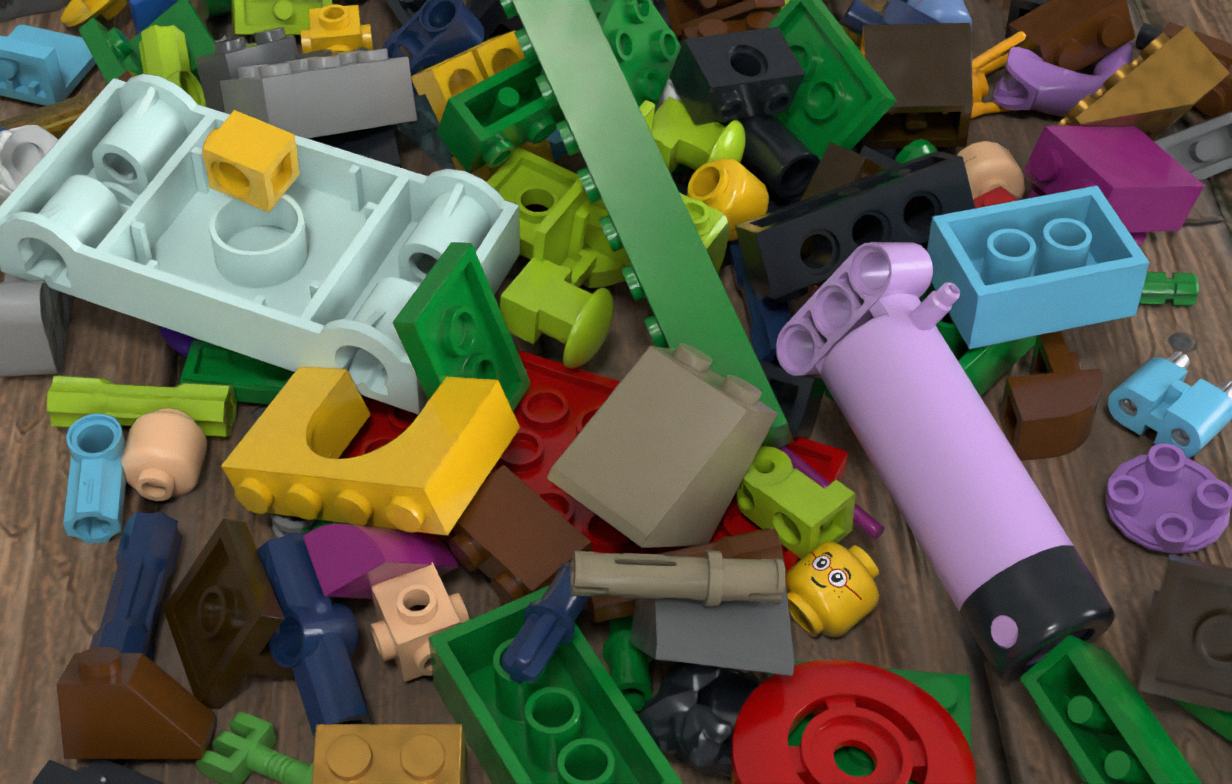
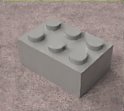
[220,48,417,139]

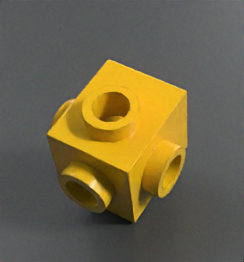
[300,4,373,55]

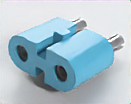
[1108,352,1232,458]

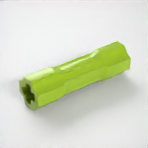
[47,375,237,437]

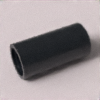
[718,114,820,199]

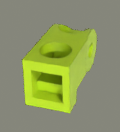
[736,446,856,559]

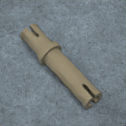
[570,550,785,607]

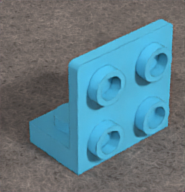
[0,24,96,108]

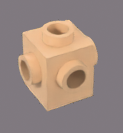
[370,562,470,682]

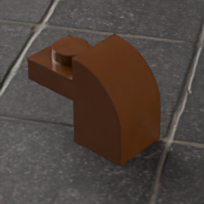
[999,331,1103,461]

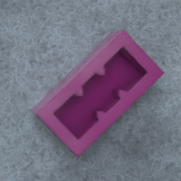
[303,524,459,599]

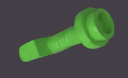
[195,712,313,784]

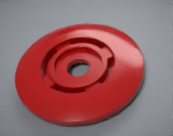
[730,659,977,784]

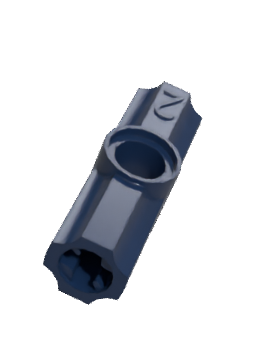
[257,532,372,736]

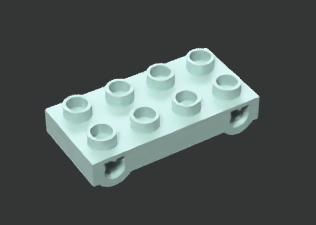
[0,74,520,415]

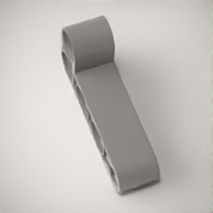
[0,273,74,378]

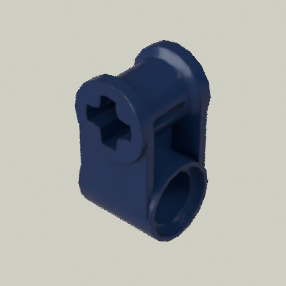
[382,0,485,95]

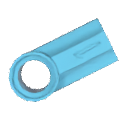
[63,413,127,544]

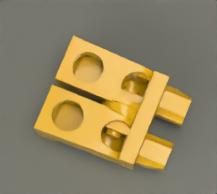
[410,30,557,182]

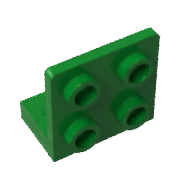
[78,0,215,84]
[589,0,681,108]

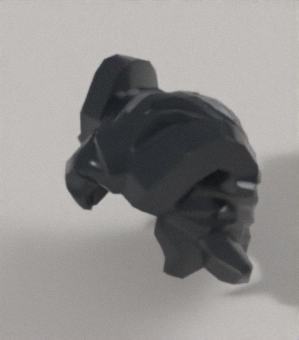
[638,662,761,779]

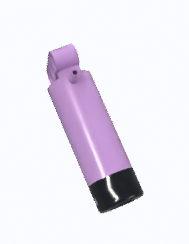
[776,242,1115,682]

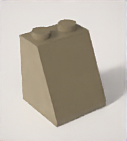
[547,343,778,548]

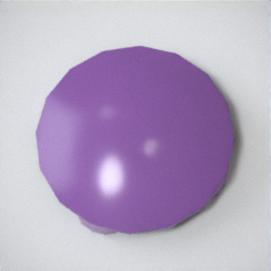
[1105,443,1232,554]

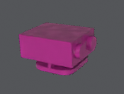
[1023,126,1205,248]

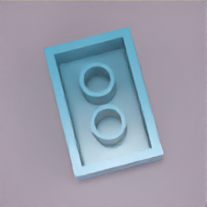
[927,186,1150,349]

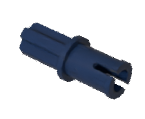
[501,562,592,684]

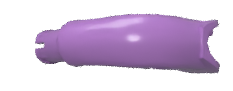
[992,40,1134,117]

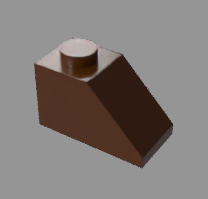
[56,647,216,759]

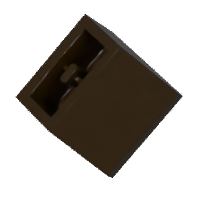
[860,23,973,149]

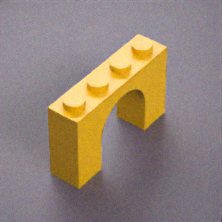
[221,367,520,536]

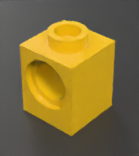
[202,110,300,213]

